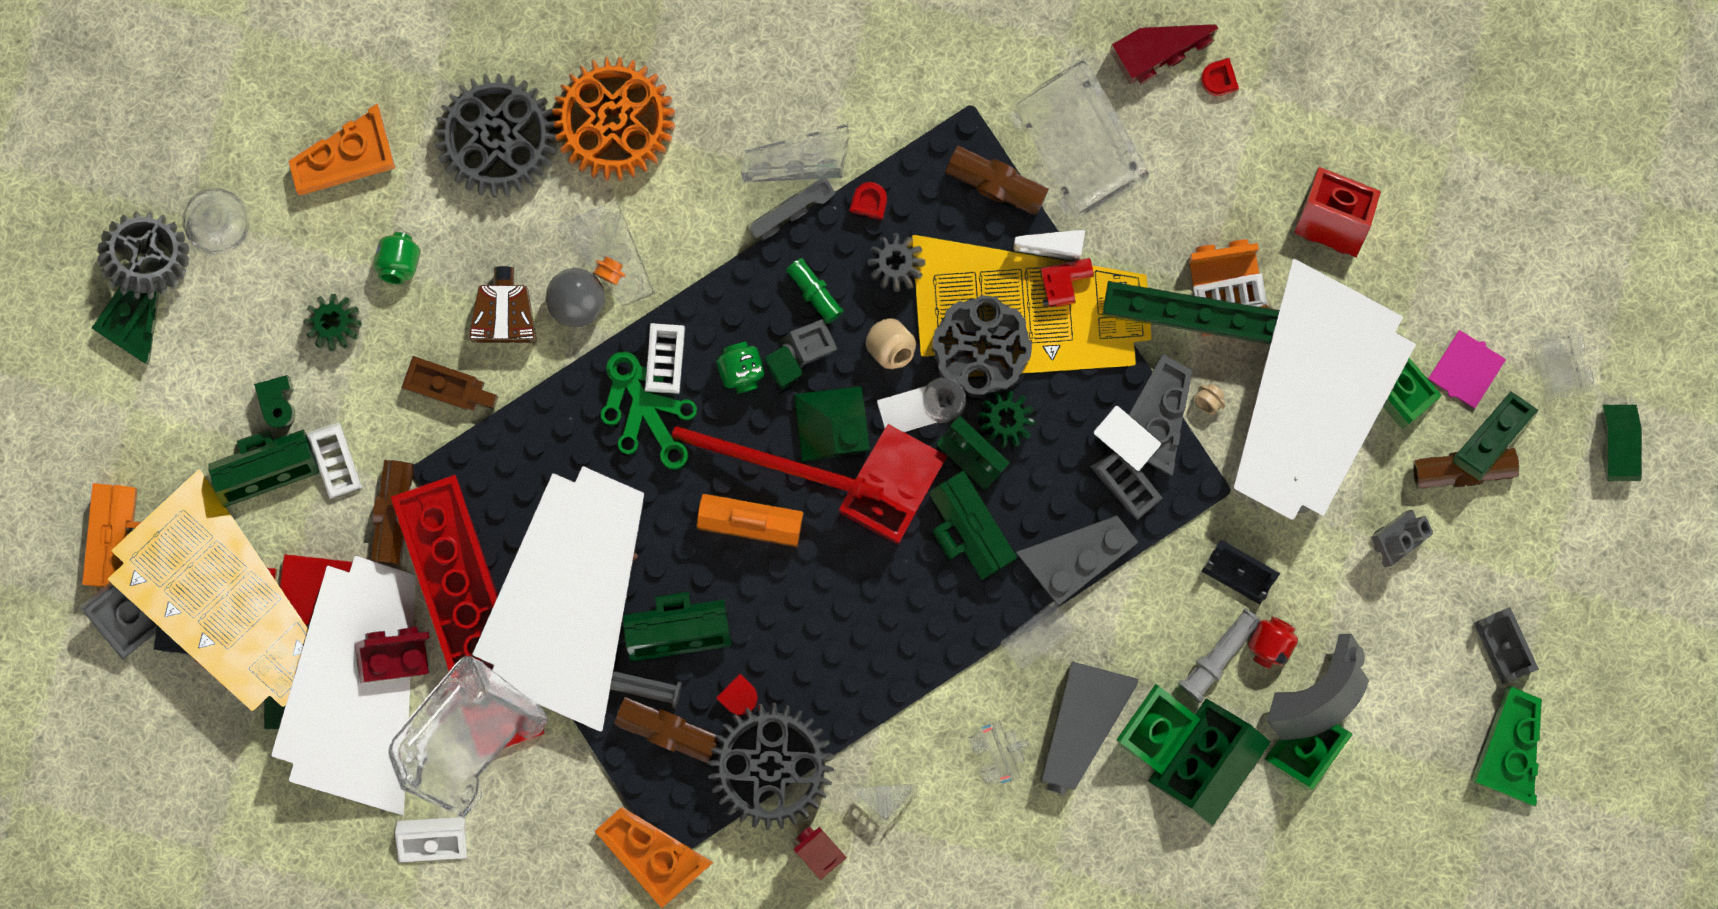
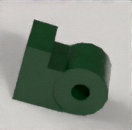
[254,375,296,429]

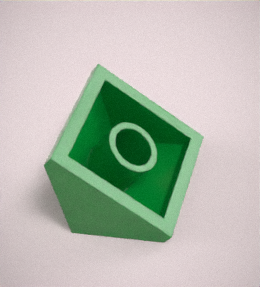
[1383,358,1442,429]
[1116,684,1200,775]
[1265,724,1353,791]

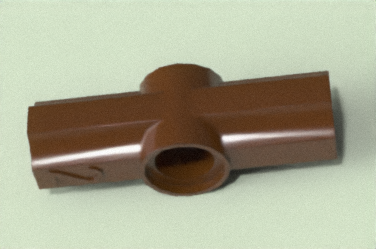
[945,146,1049,216]
[1413,448,1520,489]
[371,460,414,565]
[614,697,718,763]

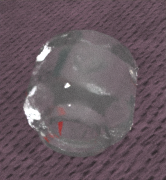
[922,378,966,423]

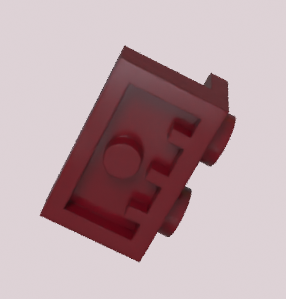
[355,627,430,684]

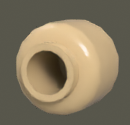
[866,318,916,369]

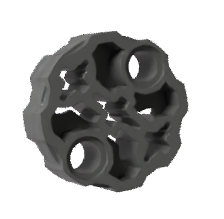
[932,296,1032,398]

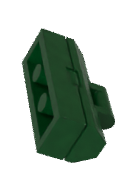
[208,429,320,508]
[928,470,1017,580]
[623,592,731,662]

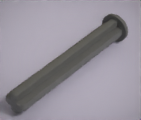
[610,671,682,709]

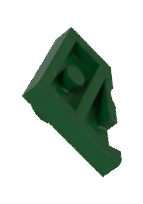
[91,285,159,365]

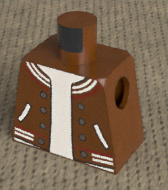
[470,266,537,343]

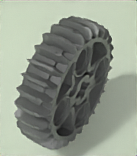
[434,73,557,198]
[708,703,834,830]

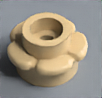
[1194,384,1226,415]

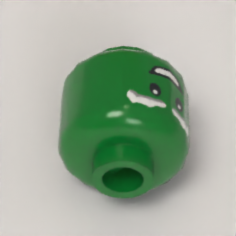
[716,341,765,394]

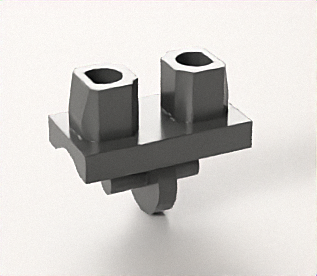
[1371,510,1433,567]

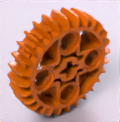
[552,57,675,181]

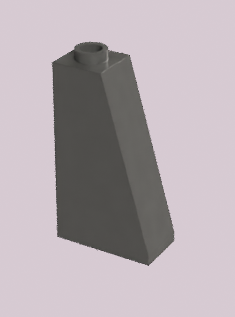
[1040,661,1139,795]

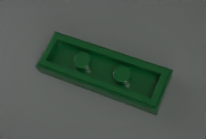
[1452,391,1538,481]

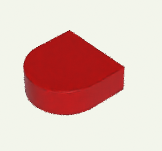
[1201,58,1239,96]
[850,182,887,221]
[717,674,758,715]

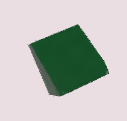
[764,346,802,390]

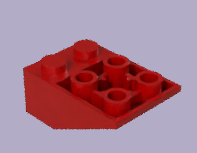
[839,424,947,545]

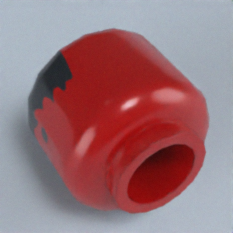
[1248,616,1299,669]

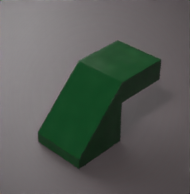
[1601,405,1642,481]

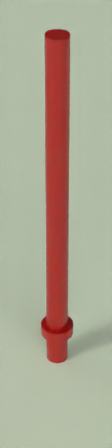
[672,426,884,501]

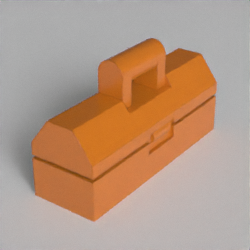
[82,483,141,588]
[697,494,804,547]

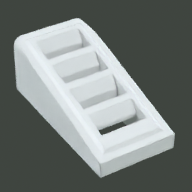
[1013,230,1085,261]
[1193,273,1267,308]
[645,323,685,394]
[307,422,362,499]

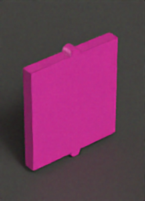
[1428,330,1506,409]

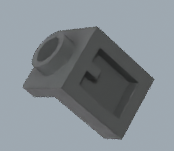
[778,319,837,368]

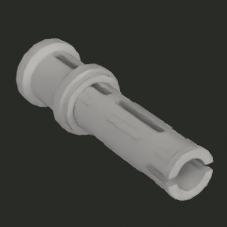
[1177,608,1261,703]

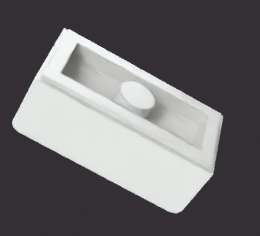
[395,817,467,862]

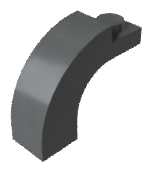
[1267,634,1369,740]

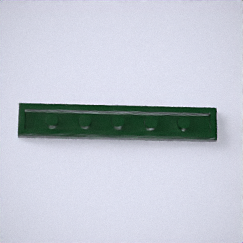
[1102,281,1280,345]

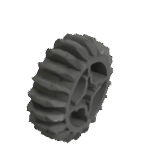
[97,210,190,300]

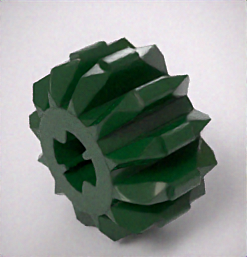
[303,294,362,352]
[978,390,1035,449]

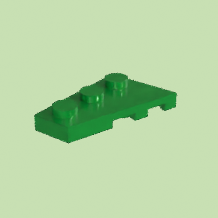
[1471,686,1542,807]

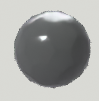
[545,268,605,328]

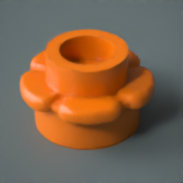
[593,256,625,285]

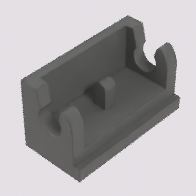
[1474,607,1539,684]

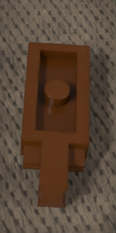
[401,356,499,411]

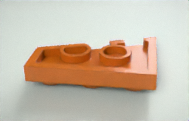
[288,103,396,196]
[595,807,714,908]

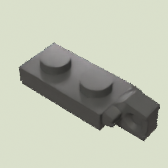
[746,176,835,240]

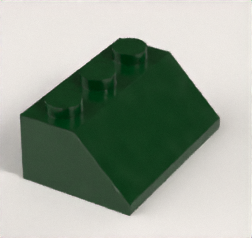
[1148,698,1271,826]

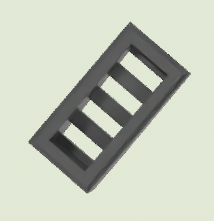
[1090,448,1162,520]

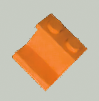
[1188,239,1259,337]

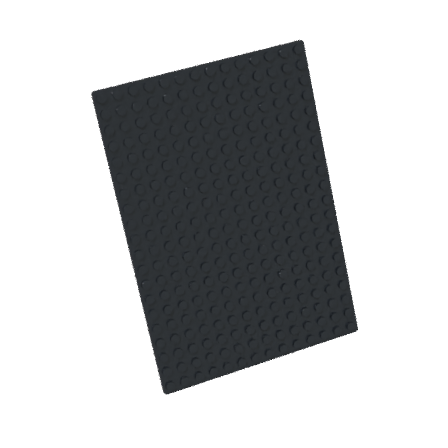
[413,105,1231,849]

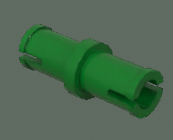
[786,258,844,324]

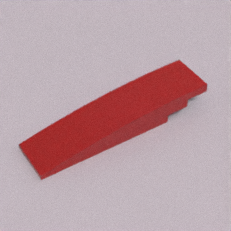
[391,475,545,756]

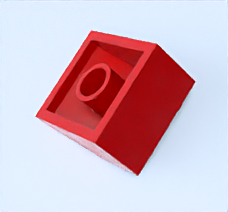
[1294,167,1381,258]

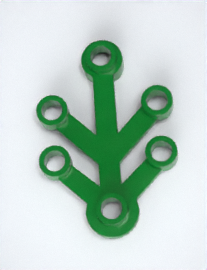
[601,352,697,470]

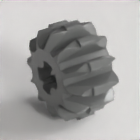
[868,234,926,292]

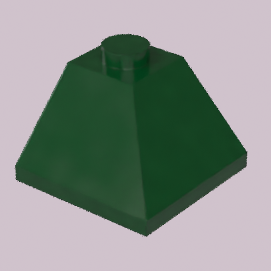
[794,386,870,462]

